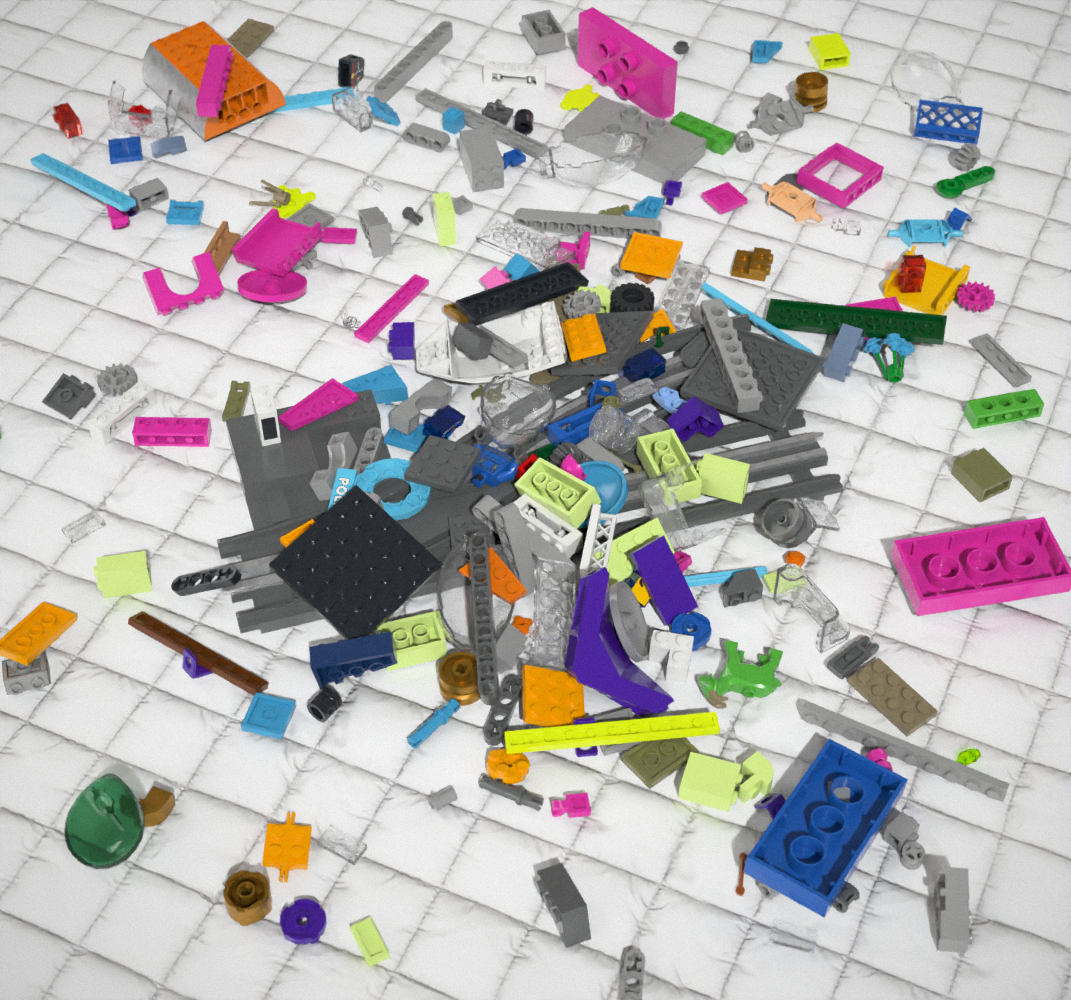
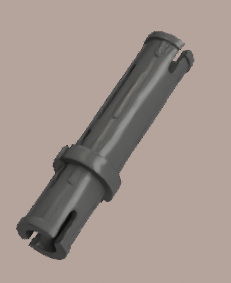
[479,775,544,811]

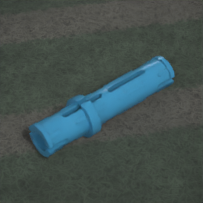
[407,698,461,749]

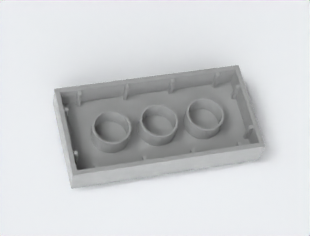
[564,95,707,185]

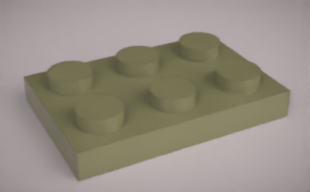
[622,737,699,789]

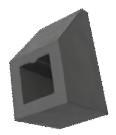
[723,569,763,608]

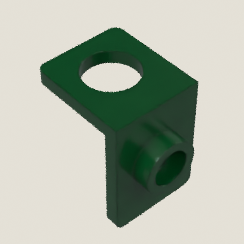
[639,326,670,348]
[527,443,554,462]

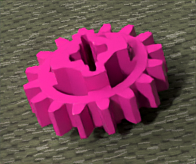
[956,281,995,312]

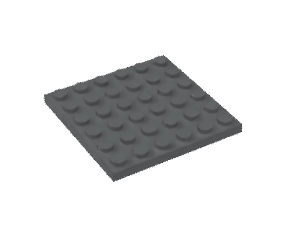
[680,326,825,432]

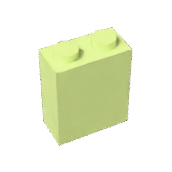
[433,192,456,246]
[696,453,750,504]
[94,551,152,598]
[678,752,744,812]

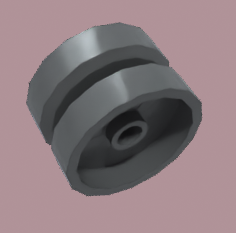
[761,498,812,549]

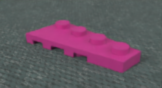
[278,378,359,431]

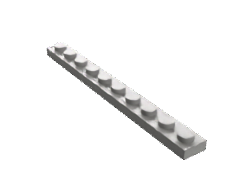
[416,88,548,159]
[801,701,1010,802]

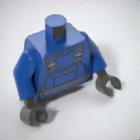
[472,430,528,488]

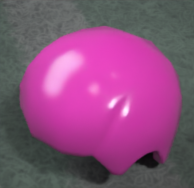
[560,453,587,481]

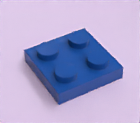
[108,136,143,164]

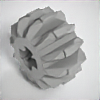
[954,143,981,171]

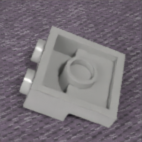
[2,652,49,695]

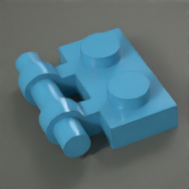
[366,96,401,126]

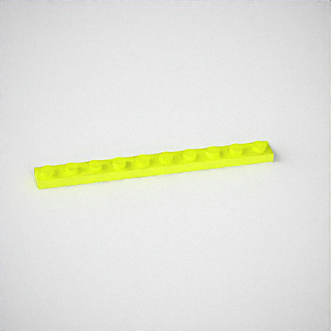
[504,712,720,754]

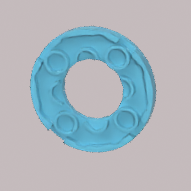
[353,458,431,520]

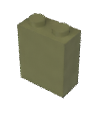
[951,448,1013,503]

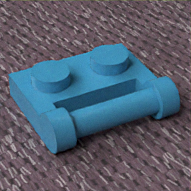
[166,200,204,225]

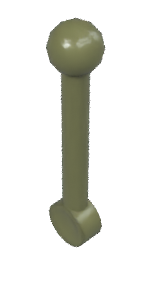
[609,451,642,473]

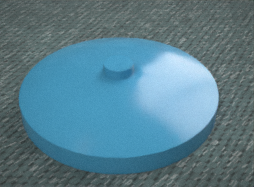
[578,461,628,528]

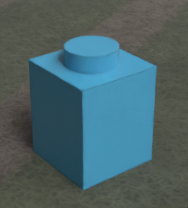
[442,107,465,135]

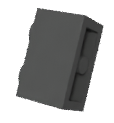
[452,323,494,360]

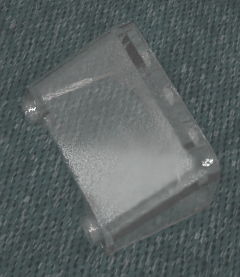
[773,563,850,653]

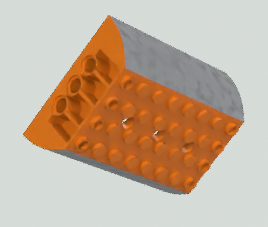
[142,21,286,140]

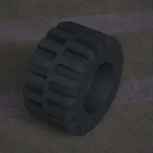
[610,282,655,314]

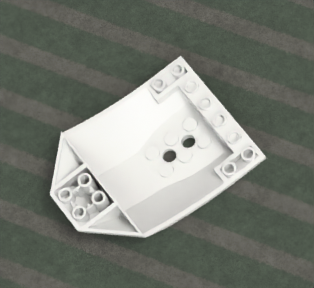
[416,301,568,383]

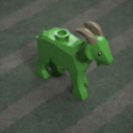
[699,640,783,709]

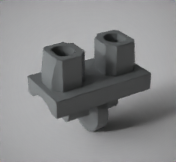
[482,99,514,126]

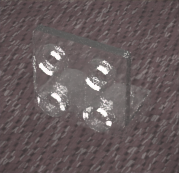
[794,497,840,541]

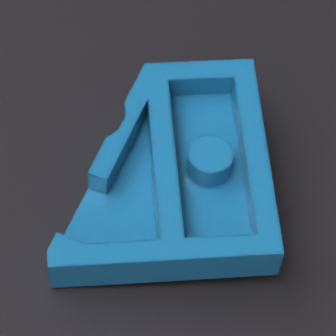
[752,40,783,64]
[625,196,664,219]

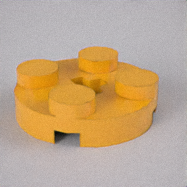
[486,749,530,784]

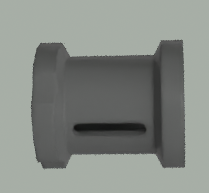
[832,883,860,913]

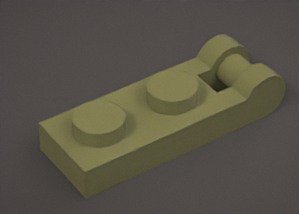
[222,380,251,422]

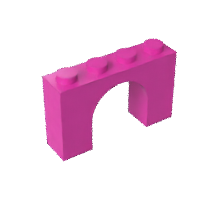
[142,252,224,316]

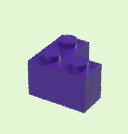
[667,396,724,442]

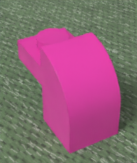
[105,203,129,230]

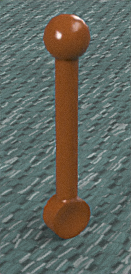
[735,852,748,896]

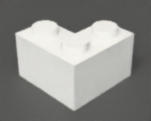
[649,630,694,684]

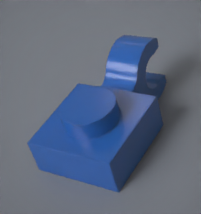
[502,148,526,170]

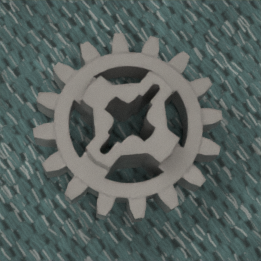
[563,289,602,319]
[97,363,137,396]

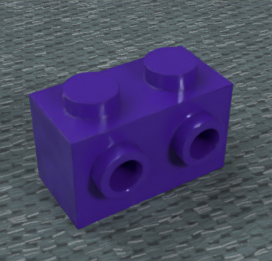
[389,322,415,360]

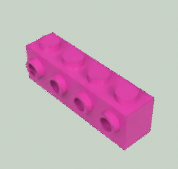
[132,417,212,447]

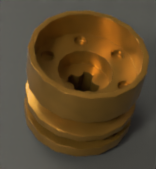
[795,72,828,112]

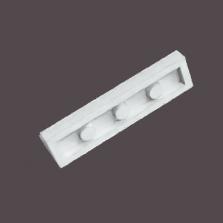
[580,504,617,578]

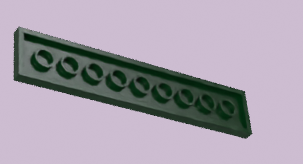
[766,298,947,345]

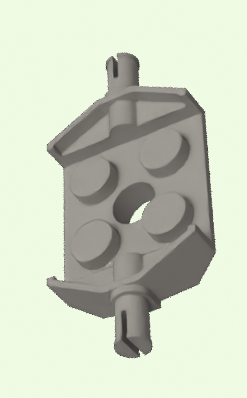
[749,97,814,136]

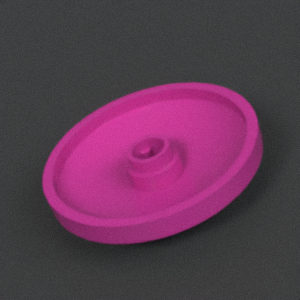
[237,269,307,302]

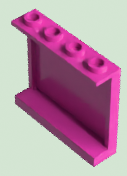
[232,208,324,277]

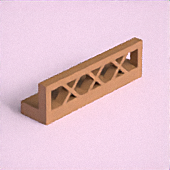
[204,221,241,276]

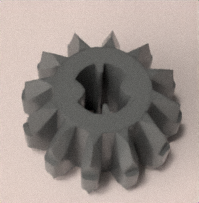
[549,441,582,469]

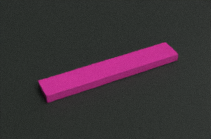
[354,274,429,343]

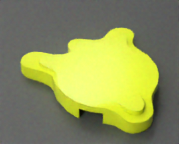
[561,84,600,112]
[273,185,316,219]

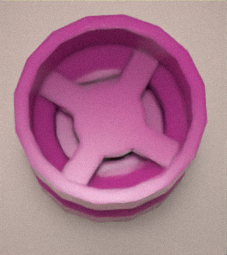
[865,748,893,771]

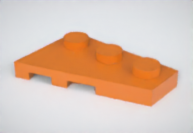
[458,547,527,605]

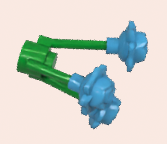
[863,333,915,383]

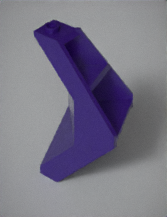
[564,567,674,717]

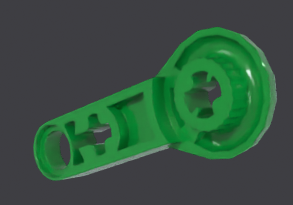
[936,166,995,199]

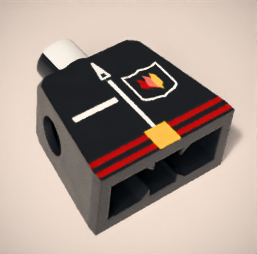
[338,54,366,89]

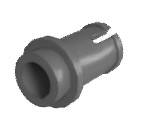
[402,207,423,226]

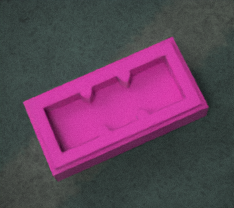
[322,227,357,244]

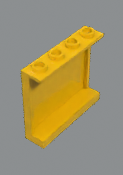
[883,246,971,315]

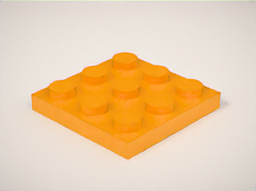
[620,232,683,279]
[522,665,585,727]

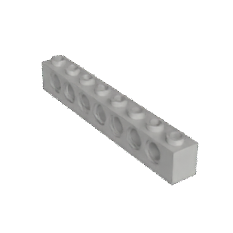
[700,298,763,413]

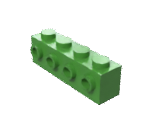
[670,111,735,156]

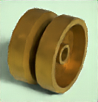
[438,652,485,706]

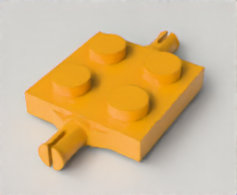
[262,812,312,883]

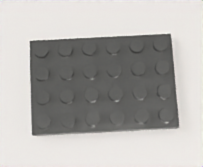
[550,311,654,376]

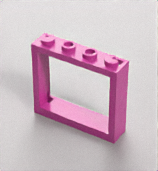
[797,142,884,209]

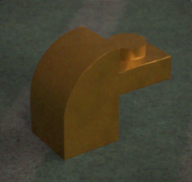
[120,786,175,827]

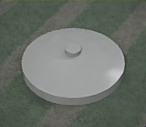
[609,581,650,663]

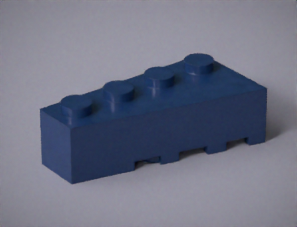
[309,632,398,690]

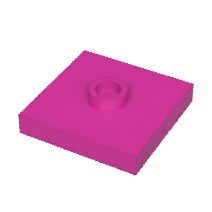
[701,182,748,215]

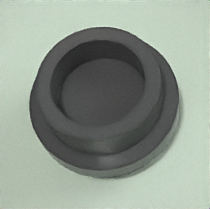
[674,41,689,54]

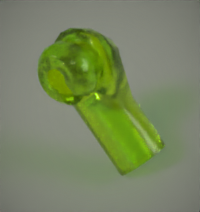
[956,748,981,766]

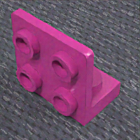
[552,231,591,269]

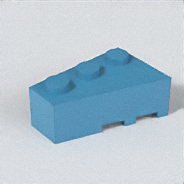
[342,365,408,405]

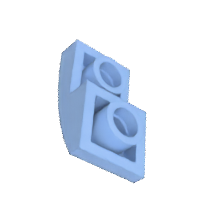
[652,387,688,414]

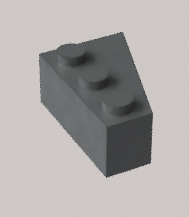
[535,863,591,948]

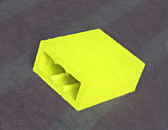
[809,33,851,70]

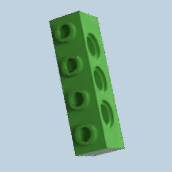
[964,389,1044,429]

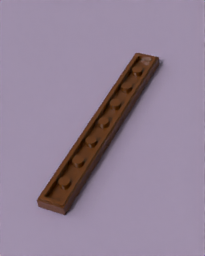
[128,611,269,696]

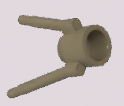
[249,180,291,207]

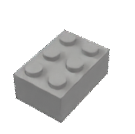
[522,10,566,55]

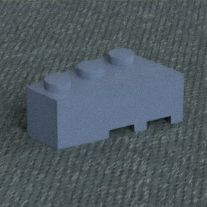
[824,323,865,382]

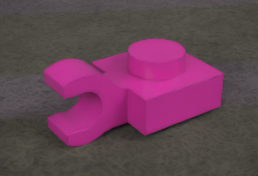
[551,793,591,818]

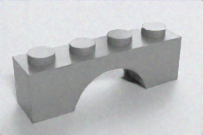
[390,378,452,435]
[310,432,358,501]

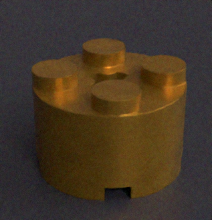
[223,870,272,926]

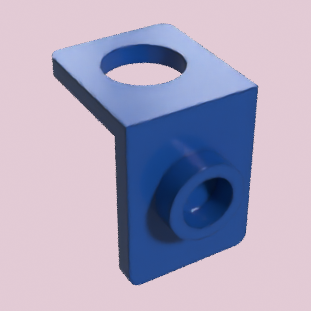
[947,207,972,230]
[588,379,616,407]

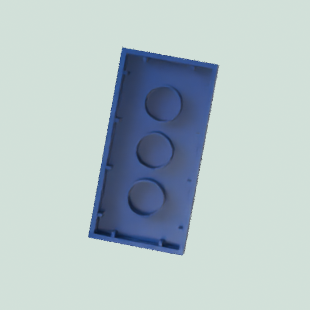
[743,738,908,918]

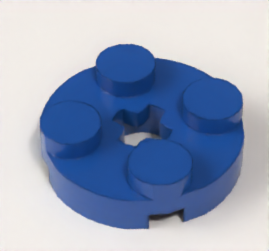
[671,612,712,651]

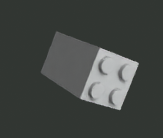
[459,127,504,192]

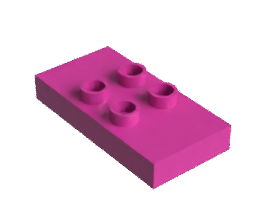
[578,7,678,119]
[891,517,1071,616]

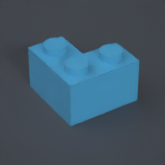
[504,253,540,281]

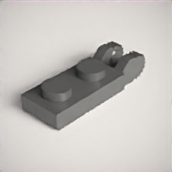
[827,636,879,680]

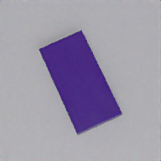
[630,535,698,626]

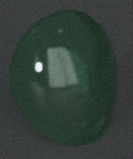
[64,773,146,869]

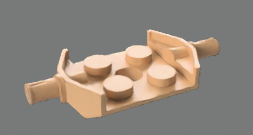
[761,181,823,223]

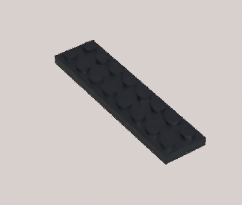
[455,262,589,326]

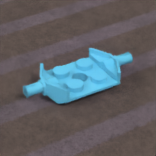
[888,219,963,247]

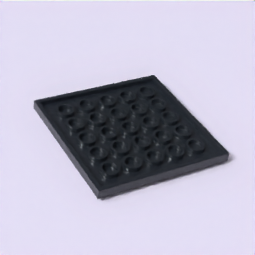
[269,485,443,640]

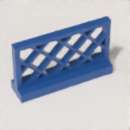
[914,99,983,145]

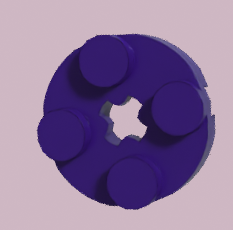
[280,899,327,945]

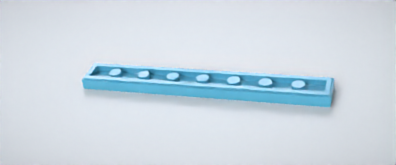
[701,282,814,354]

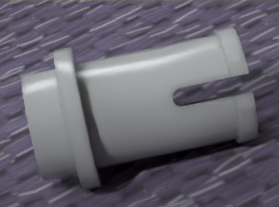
[612,258,625,276]
[428,787,458,810]

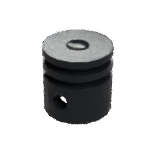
[514,109,534,135]
[307,687,342,722]

